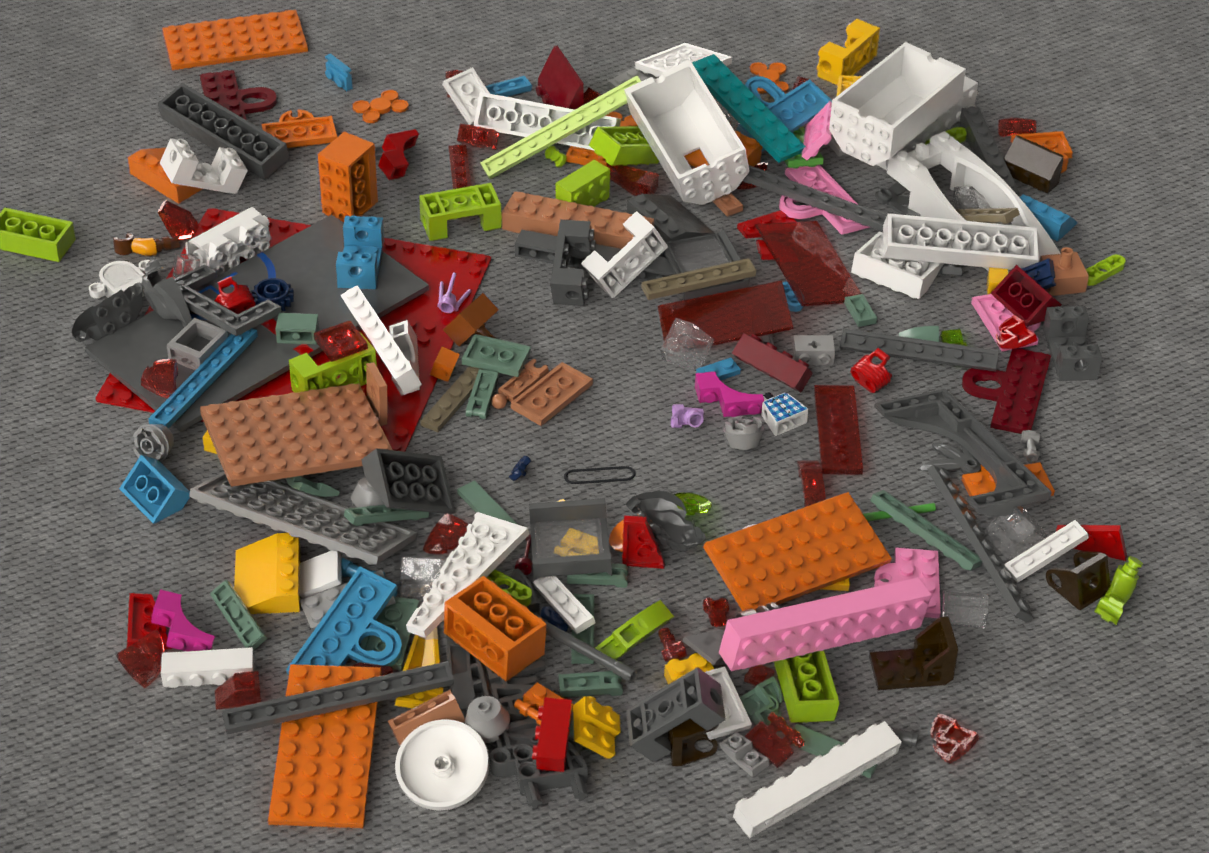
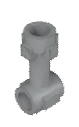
[1021,430,1040,463]

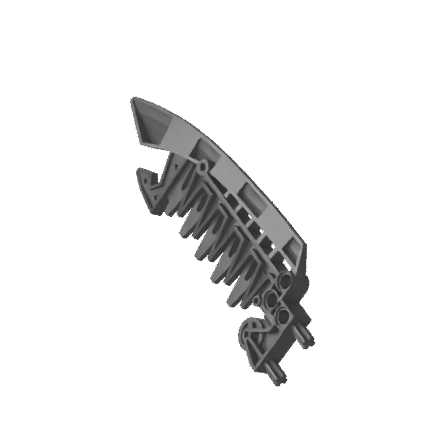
[446,531,588,809]

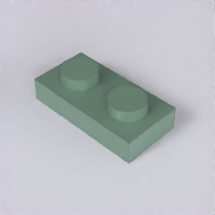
[844,294,877,327]

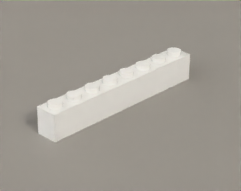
[341,286,422,395]
[733,721,902,838]

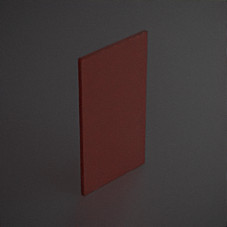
[756,221,861,306]
[657,280,794,354]

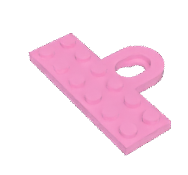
[779,165,870,235]

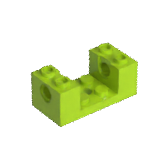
[419,183,502,241]
[289,332,377,393]

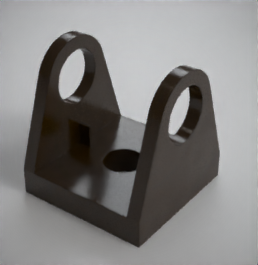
[1046,551,1110,610]
[667,718,719,767]

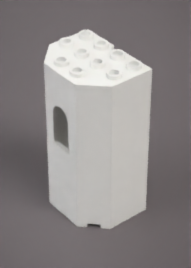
[829,42,966,166]
[624,60,750,205]

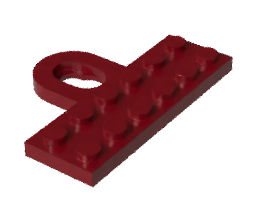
[199,70,277,120]
[962,348,1051,434]

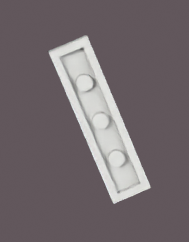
[1004,520,1089,583]
[533,576,596,634]

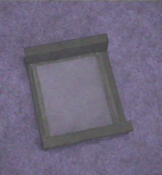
[659,229,750,308]
[529,498,612,580]

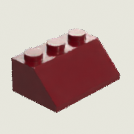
[991,265,1062,327]

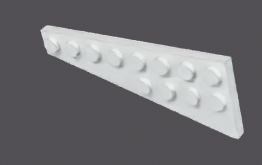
[406,512,529,638]

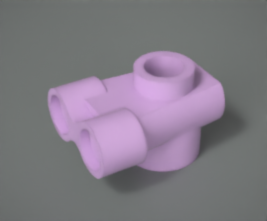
[671,404,704,428]

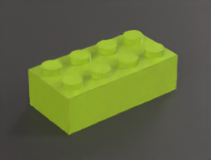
[589,126,659,166]
[0,207,76,262]
[774,650,840,723]

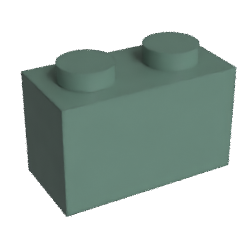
[276,313,319,345]

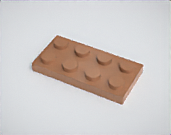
[510,362,593,426]

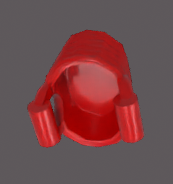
[214,276,256,314]
[850,348,892,393]

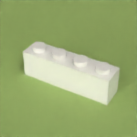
[161,648,254,688]

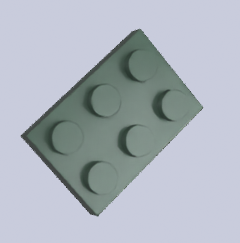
[462,334,531,377]

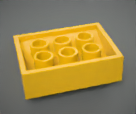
[234,533,300,614]

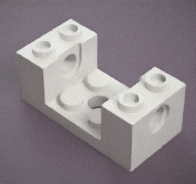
[160,138,248,194]
[581,211,668,298]

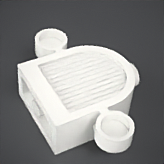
[89,260,150,299]

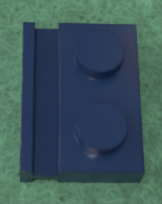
[1022,258,1056,290]

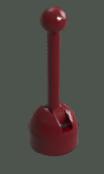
[515,534,533,575]

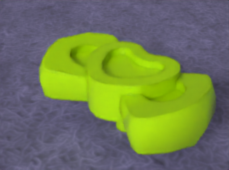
[545,145,566,168]

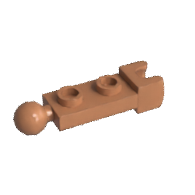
[491,359,549,409]

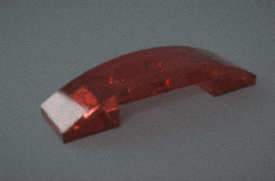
[797,460,826,507]

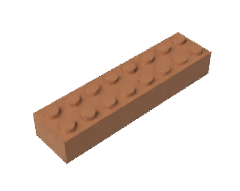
[501,191,654,249]

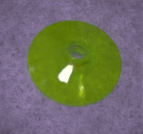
[673,492,712,515]

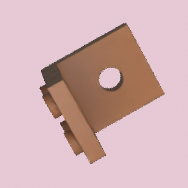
[366,362,387,426]

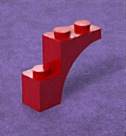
[378,129,419,180]

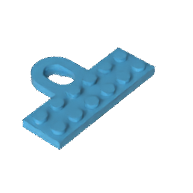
[737,76,832,152]
[286,567,403,674]

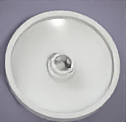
[395,719,489,810]

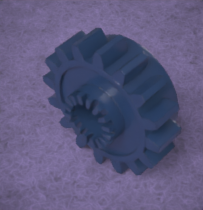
[251,278,294,311]

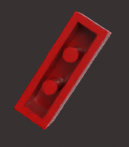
[532,697,572,772]

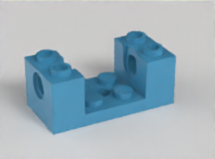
[336,216,384,289]

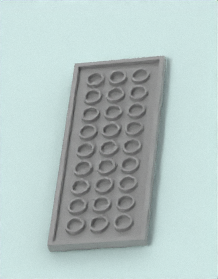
[189,472,417,565]

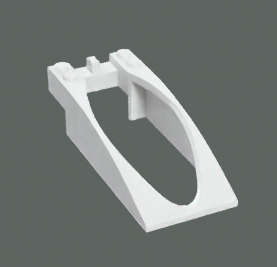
[887,131,1061,273]

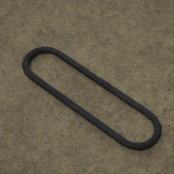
[564,466,636,484]

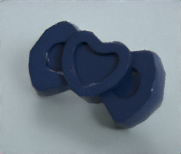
[509,456,531,481]
[540,606,568,632]

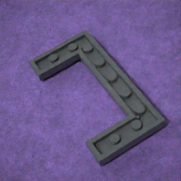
[175,265,281,336]

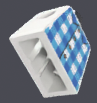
[761,392,808,436]

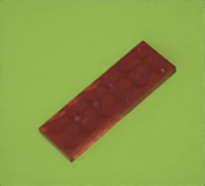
[814,385,863,475]

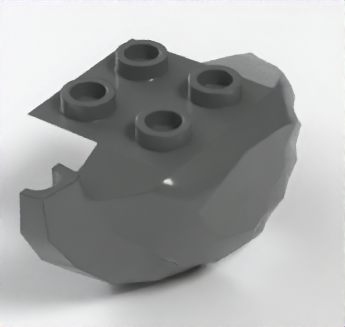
[142,256,192,327]
[72,282,143,342]
[626,491,706,552]

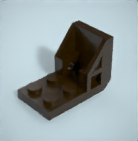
[869,616,959,690]

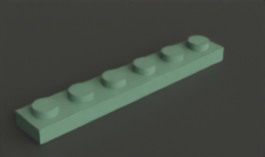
[870,490,982,571]

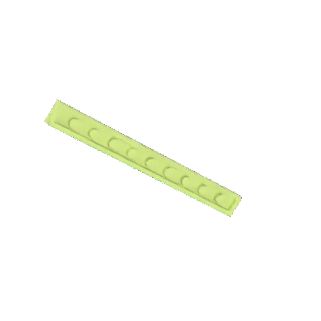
[480,76,641,179]

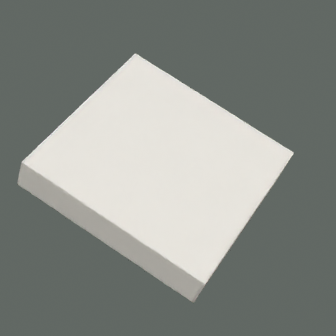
[300,551,341,598]

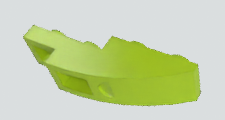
[595,600,674,660]

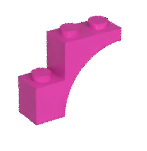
[695,372,764,417]
[151,589,215,651]

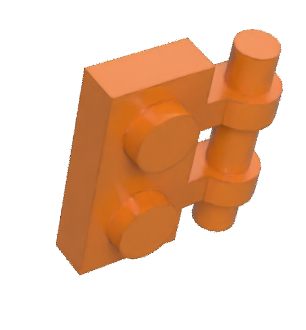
[514,682,574,726]

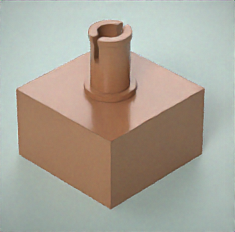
[1040,247,1089,296]

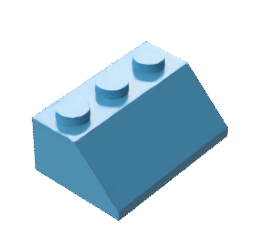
[1019,194,1077,242]
[119,455,190,524]

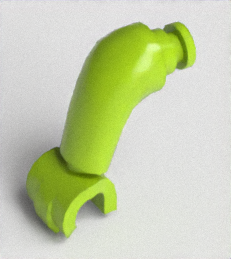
[1094,556,1143,625]

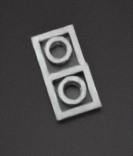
[720,732,770,777]

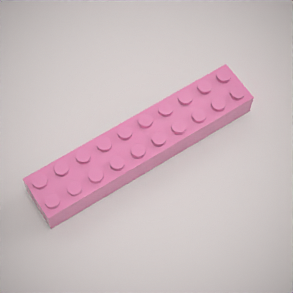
[719,577,932,671]

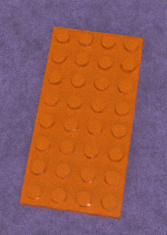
[162,10,308,70]
[703,492,892,611]
[268,664,381,828]

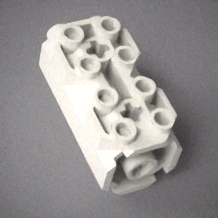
[185,207,271,276]

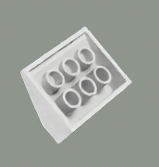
[851,232,944,299]

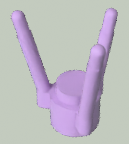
[437,273,471,313]

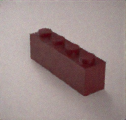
[732,333,813,393]

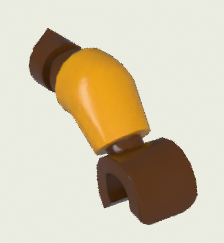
[113,233,180,256]

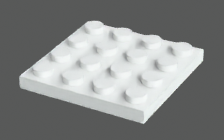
[635,43,733,77]

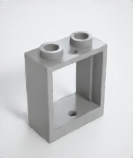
[167,318,228,370]

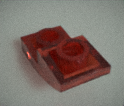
[998,118,1037,137]

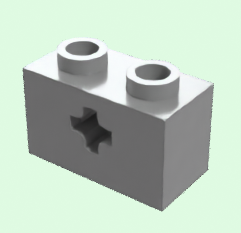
[793,335,835,365]

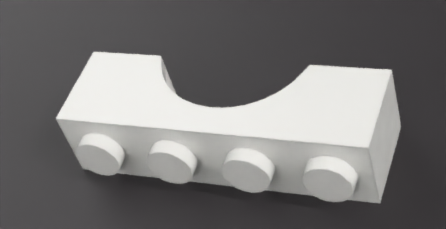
[389,320,420,396]

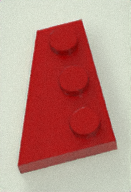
[737,210,804,238]
[622,515,665,569]
[1056,525,1127,561]
[127,593,172,650]

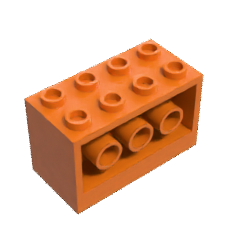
[318,132,378,222]
[444,576,547,682]

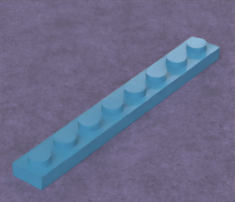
[148,329,258,429]

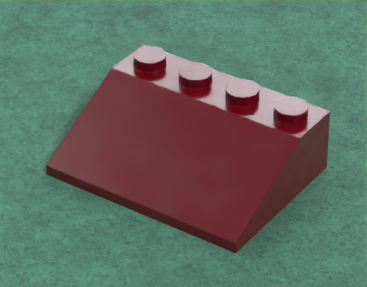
[536,45,584,110]

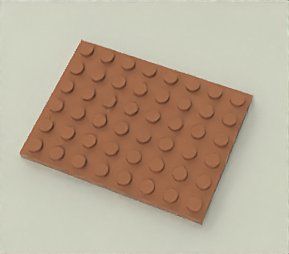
[200,384,392,487]

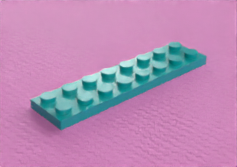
[692,54,806,163]

